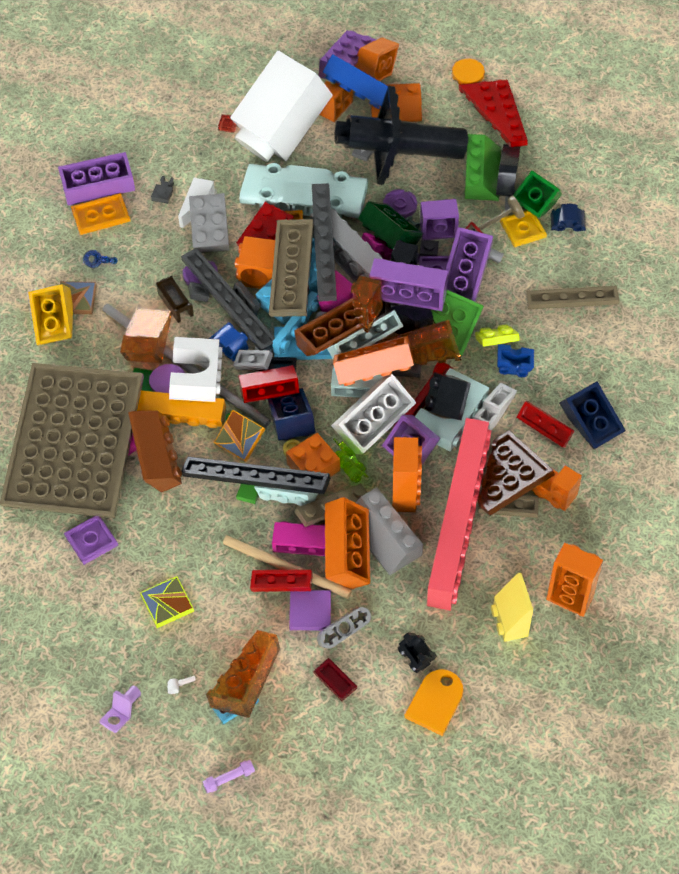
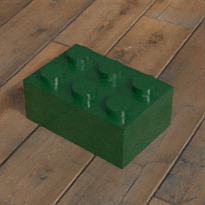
[358,201,423,250]

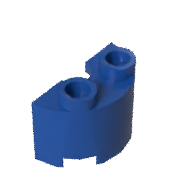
[209,322,249,362]
[497,344,534,378]

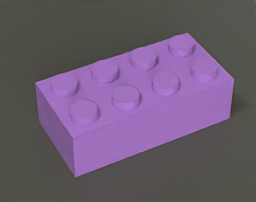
[318,30,376,84]
[58,152,135,206]
[446,227,493,302]
[369,258,448,311]

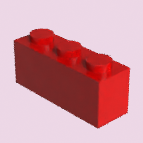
[238,365,299,403]

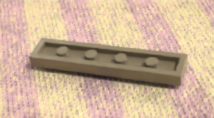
[526,286,619,309]

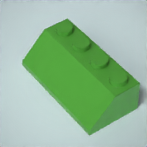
[464,134,501,201]

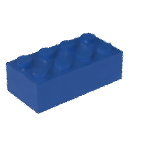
[323,54,388,109]

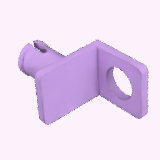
[100,686,141,733]

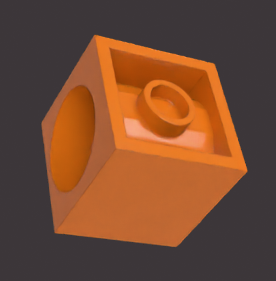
[235,236,275,289]

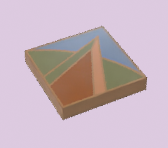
[60,281,97,314]

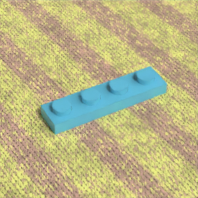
[272,291,319,356]

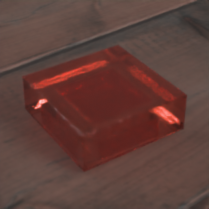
[218,114,237,133]

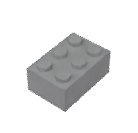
[189,193,230,253]

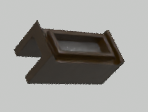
[156,276,194,323]

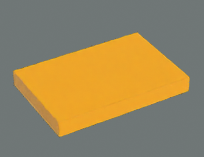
[71,193,130,235]

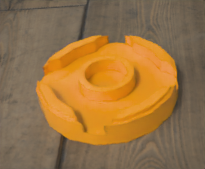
[452,59,485,85]

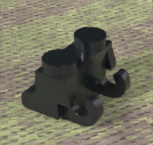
[397,632,437,673]

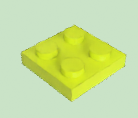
[475,325,520,347]

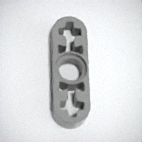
[317,607,371,648]

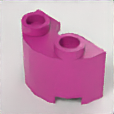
[361,233,393,260]

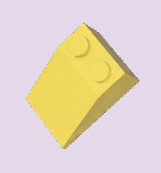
[491,573,533,642]

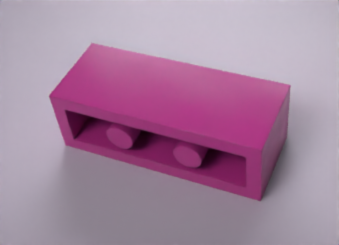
[272,521,325,556]

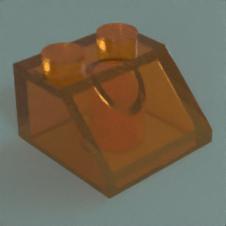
[351,276,383,333]

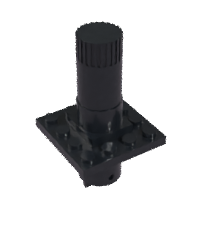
[334,86,468,185]

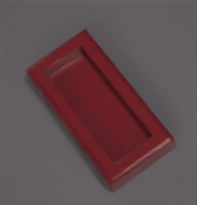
[313,658,357,701]

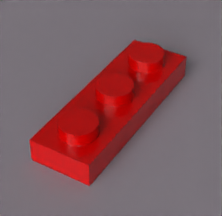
[516,401,574,448]
[250,570,313,592]

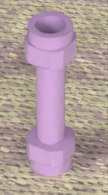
[202,760,255,794]

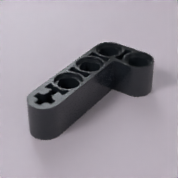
[496,144,521,197]

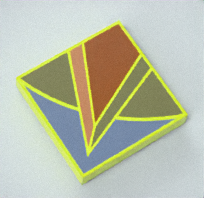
[140,576,194,628]

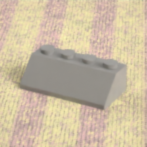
[356,487,423,575]

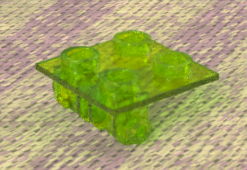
[333,438,369,483]

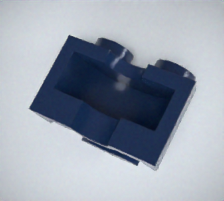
[550,203,586,232]

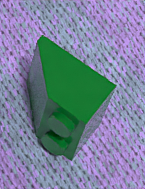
[513,170,562,218]

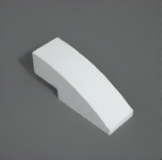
[473,383,517,430]

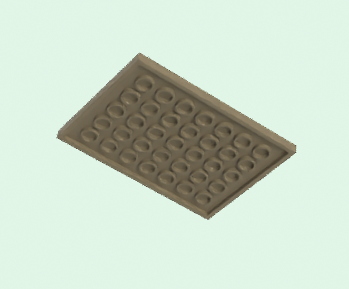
[0,363,144,518]

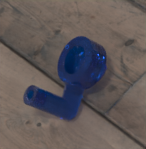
[83,250,118,268]

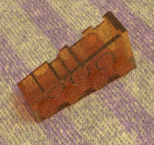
[377,320,462,365]
[206,630,280,718]

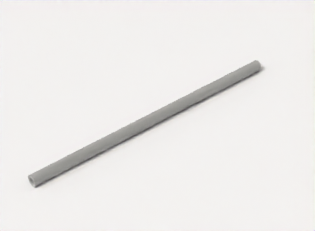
[102,304,271,428]

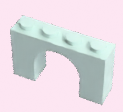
[415,368,489,452]

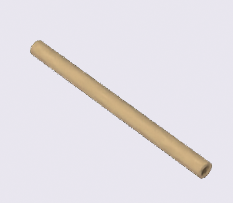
[223,535,352,599]

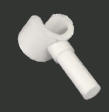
[167,676,196,694]

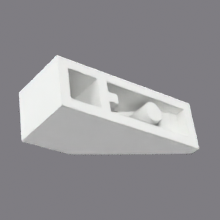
[178,178,217,228]

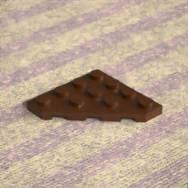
[477,431,554,516]

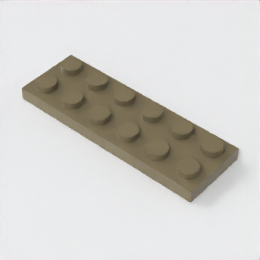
[269,219,314,317]

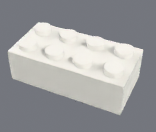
[331,374,416,454]

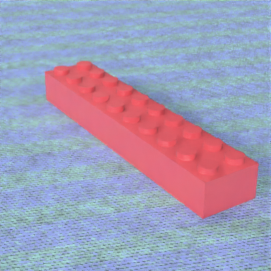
[427,418,492,611]

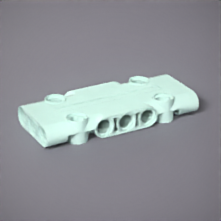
[240,163,368,218]

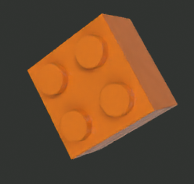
[286,432,340,477]

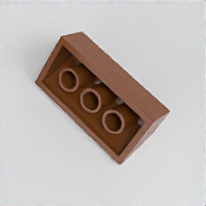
[294,296,377,356]
[128,411,182,492]

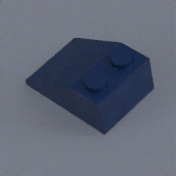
[559,381,626,449]
[267,388,316,441]

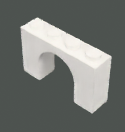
[169,337,223,402]

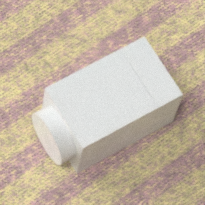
[230,50,333,162]

